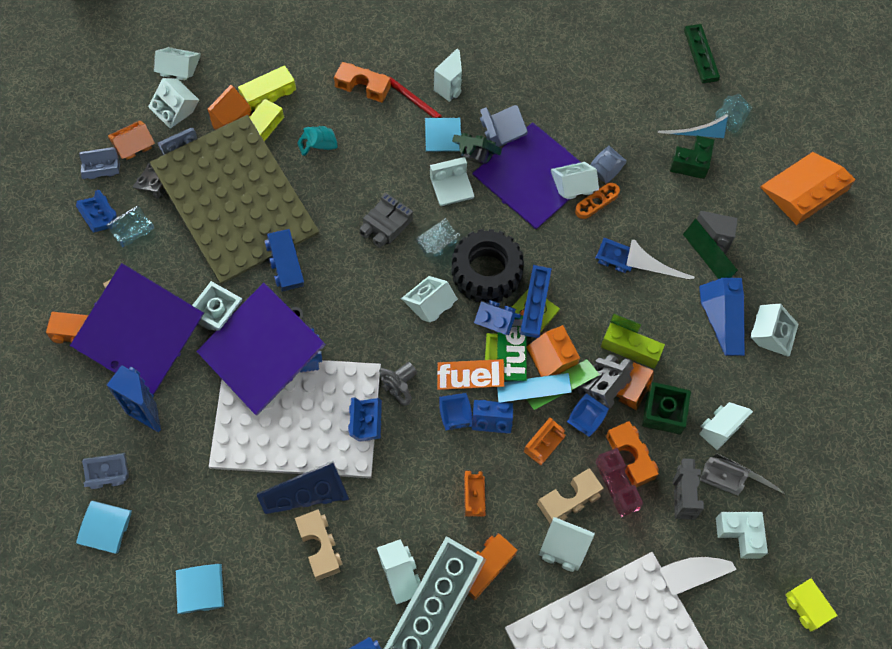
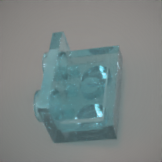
[713,94,752,133]
[107,206,154,248]
[415,218,461,257]

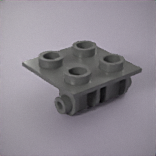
[133,160,166,199]

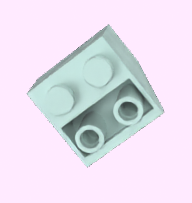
[148,78,199,128]

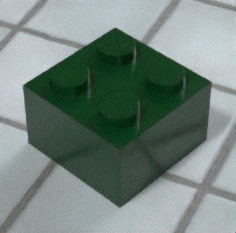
[642,382,691,435]

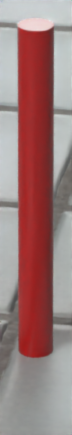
[390,77,442,118]

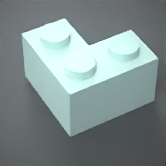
[716,512,768,559]
[377,539,421,604]

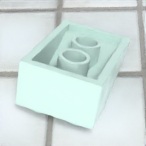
[539,517,595,572]

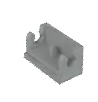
[700,457,749,496]

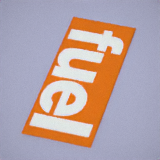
[437,359,504,390]

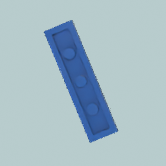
[520,265,552,338]

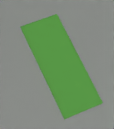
[526,359,600,410]

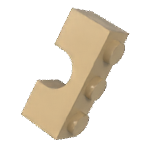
[537,468,604,524]
[295,509,343,581]

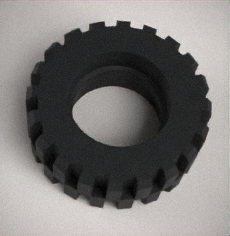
[451,229,524,303]

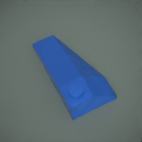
[699,278,745,356]

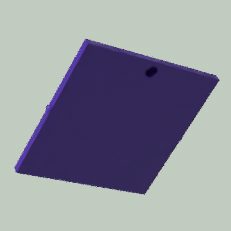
[472,122,581,229]
[70,263,204,395]
[196,283,326,415]

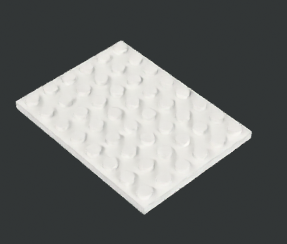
[209,360,381,478]
[505,552,708,649]

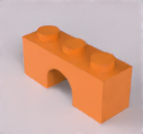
[334,62,391,103]
[606,421,659,489]

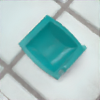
[297,126,338,156]

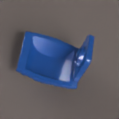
[439,393,472,431]
[567,393,609,437]

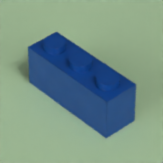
[265,229,304,292]

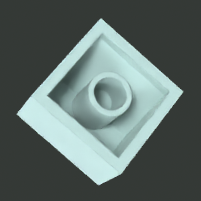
[154,47,201,80]
[434,49,462,102]
[551,162,599,199]
[401,276,458,322]
[192,281,242,330]
[751,304,799,356]
[700,402,753,450]

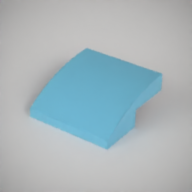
[425,118,461,152]
[76,501,132,553]
[176,564,224,614]

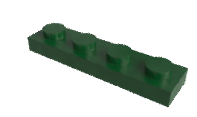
[684,24,720,83]

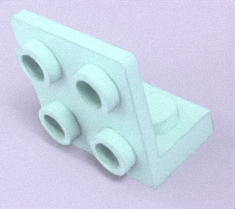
[430,157,474,206]

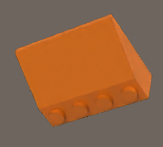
[760,152,856,225]

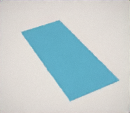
[497,373,571,403]

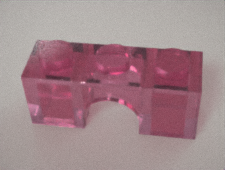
[596,448,644,517]

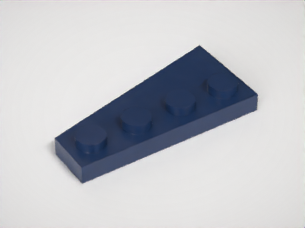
[257,461,349,514]

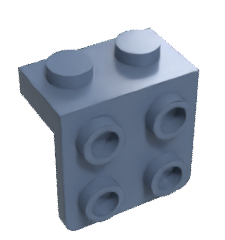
[480,105,528,147]
[157,128,197,155]

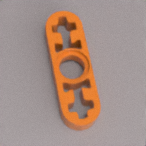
[575,183,620,219]

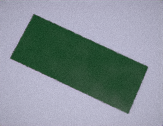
[683,218,738,279]

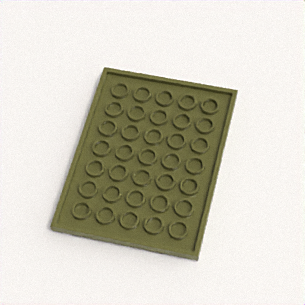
[150,115,319,284]

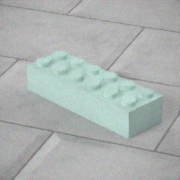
[384,536,486,649]

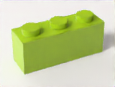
[601,322,665,369]

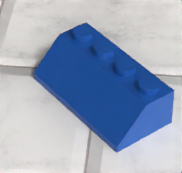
[107,365,161,433]

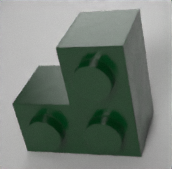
[670,136,715,179]

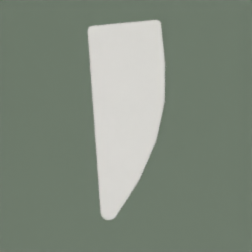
[660,557,736,595]

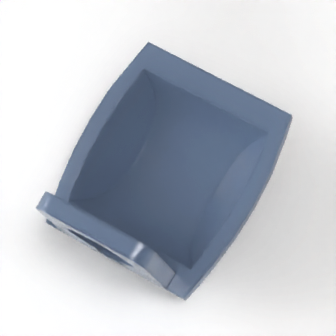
[590,146,627,184]

